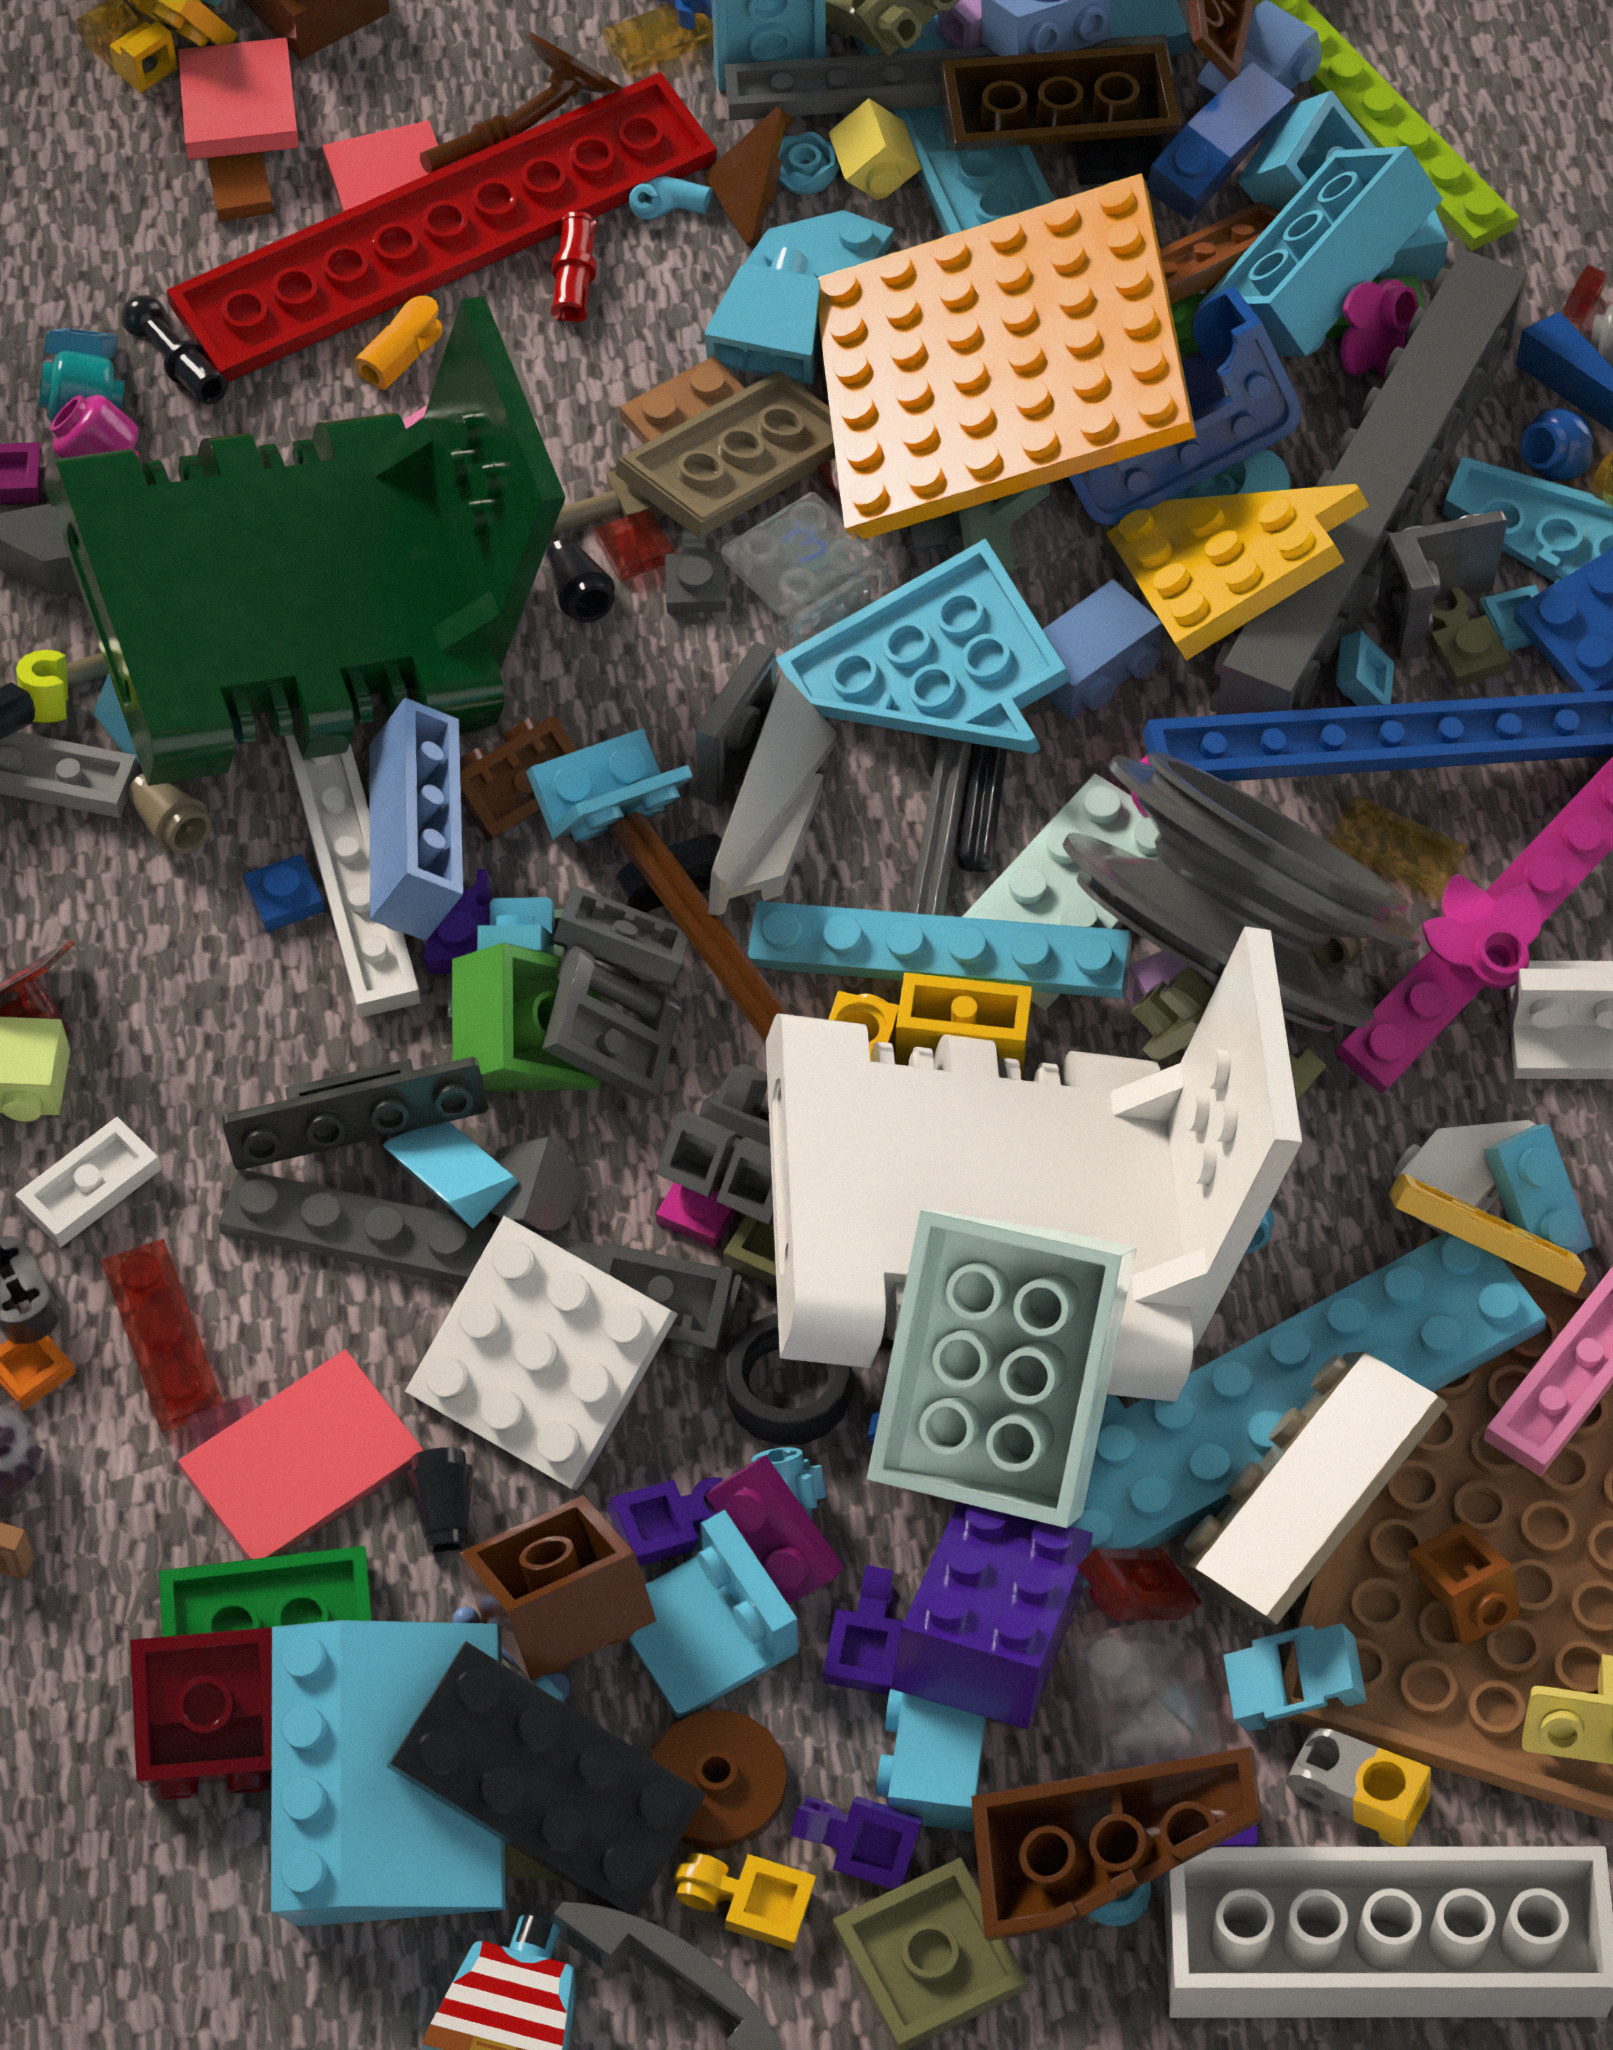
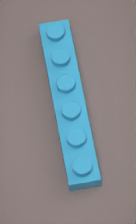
[747,901,1132,999]

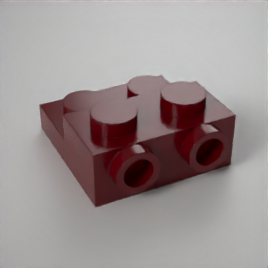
[130,1627,272,1800]

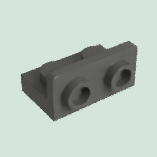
[553,885,689,986]
[598,1242,736,1362]

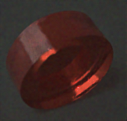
[1562,264,1608,324]

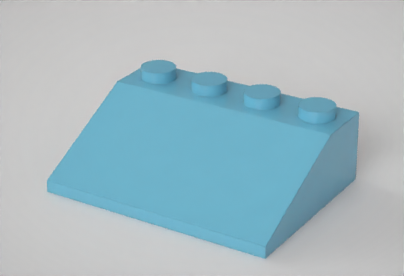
[271,1620,506,1926]

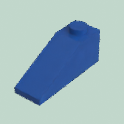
[1147,62,1295,221]

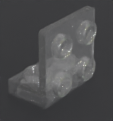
[721,492,888,654]

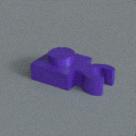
[424,869,492,974]
[607,1477,723,1566]

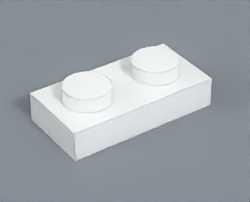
[15,1117,162,1248]

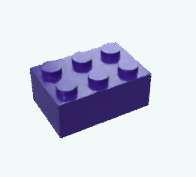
[892,1502,1093,1730]

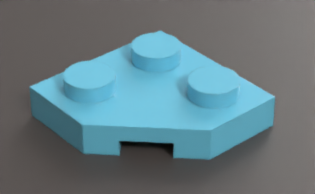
[744,210,894,278]

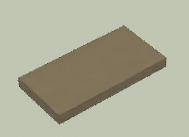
[615,370,836,538]

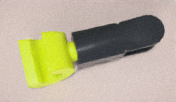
[0,650,69,740]

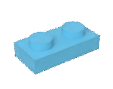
[1483,1124,1593,1271]

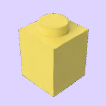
[828,98,922,200]

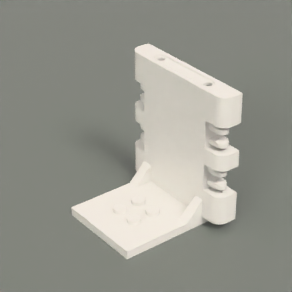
[766,927,1302,1402]

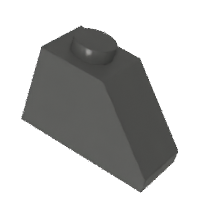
[0,504,82,595]

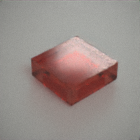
[595,508,674,582]

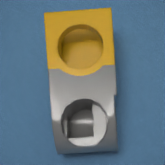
[1286,1728,1431,1847]

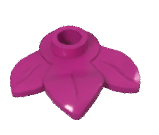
[1340,279,1419,381]
[1421,873,1541,989]

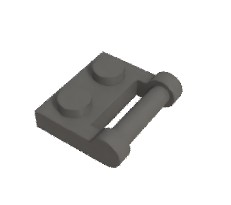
[542,945,680,1100]

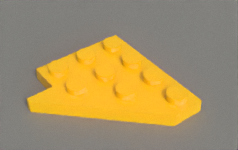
[1106,484,1369,661]

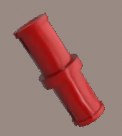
[551,211,597,322]

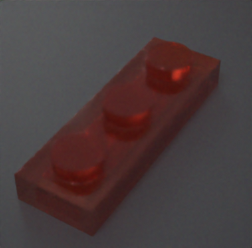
[101,1238,225,1433]

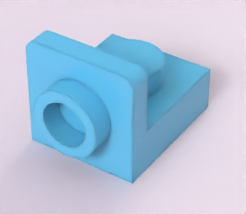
[477,897,555,955]

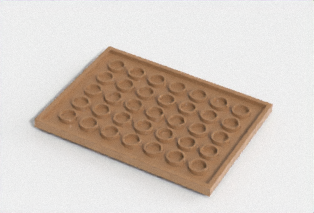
[1281,1239,1613,1823]

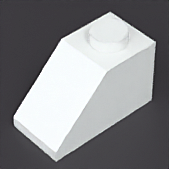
[1393,1120,1536,1234]

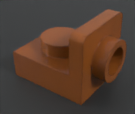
[1407,1521,1520,1645]

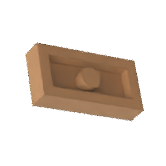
[619,355,745,445]

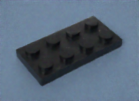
[386,1641,706,1916]

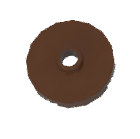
[650,1709,787,1850]

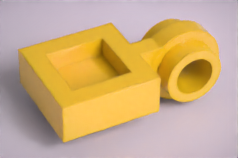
[672,1853,816,1951]

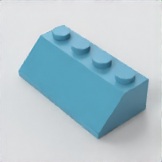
[1198,146,1443,357]

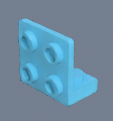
[526,728,693,843]
[627,1510,798,1718]

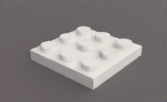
[405,1216,678,1491]

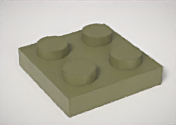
[833,1857,1029,2050]

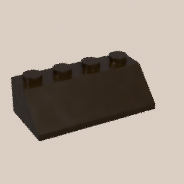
[940,43,1181,151]

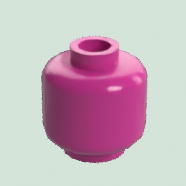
[50,395,139,458]

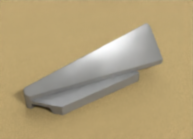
[708,676,837,915]

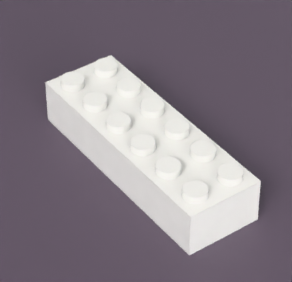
[1163,1846,1613,2018]

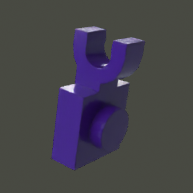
[823,1565,904,1695]
[790,1796,924,1890]

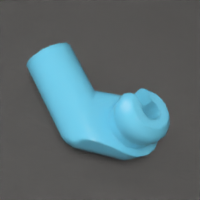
[629,176,712,220]

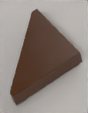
[703,106,792,249]

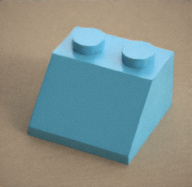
[1237,90,1376,211]

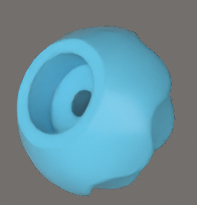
[778,131,840,195]

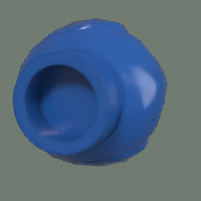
[1520,408,1594,482]

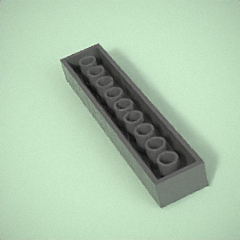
[1209,249,1527,715]

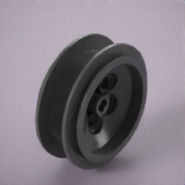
[1062,751,1422,1032]

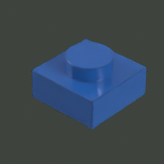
[243,854,325,933]

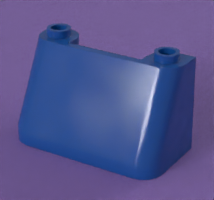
[1068,285,1301,525]

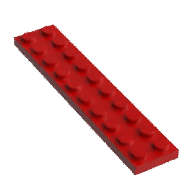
[167,72,717,382]

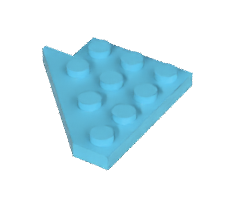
[776,538,1072,753]

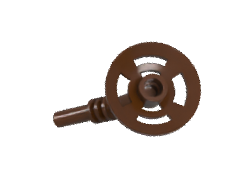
[420,32,623,173]

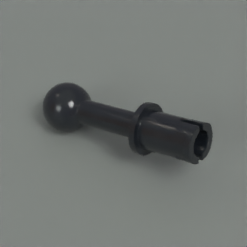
[121,295,228,405]

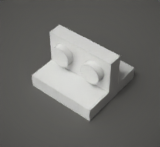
[1506,961,1613,1079]

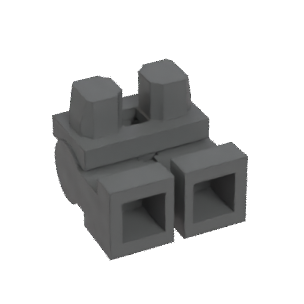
[656,1064,774,1225]

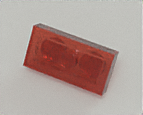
[1077,1548,1203,1621]

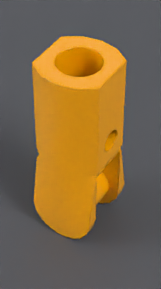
[354,296,443,390]

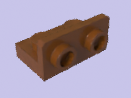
[460,715,577,842]

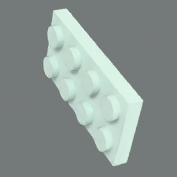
[962,773,1159,1011]

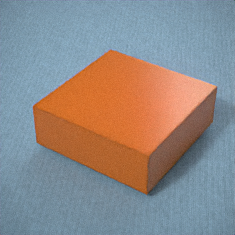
[0,1335,76,1412]

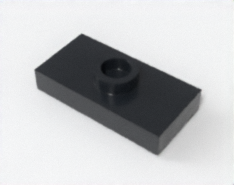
[1073,126,1184,185]

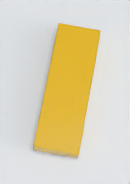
[1388,1173,1587,1293]

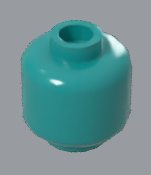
[37,350,125,423]

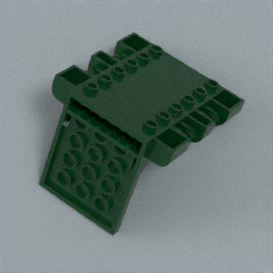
[43,296,566,786]

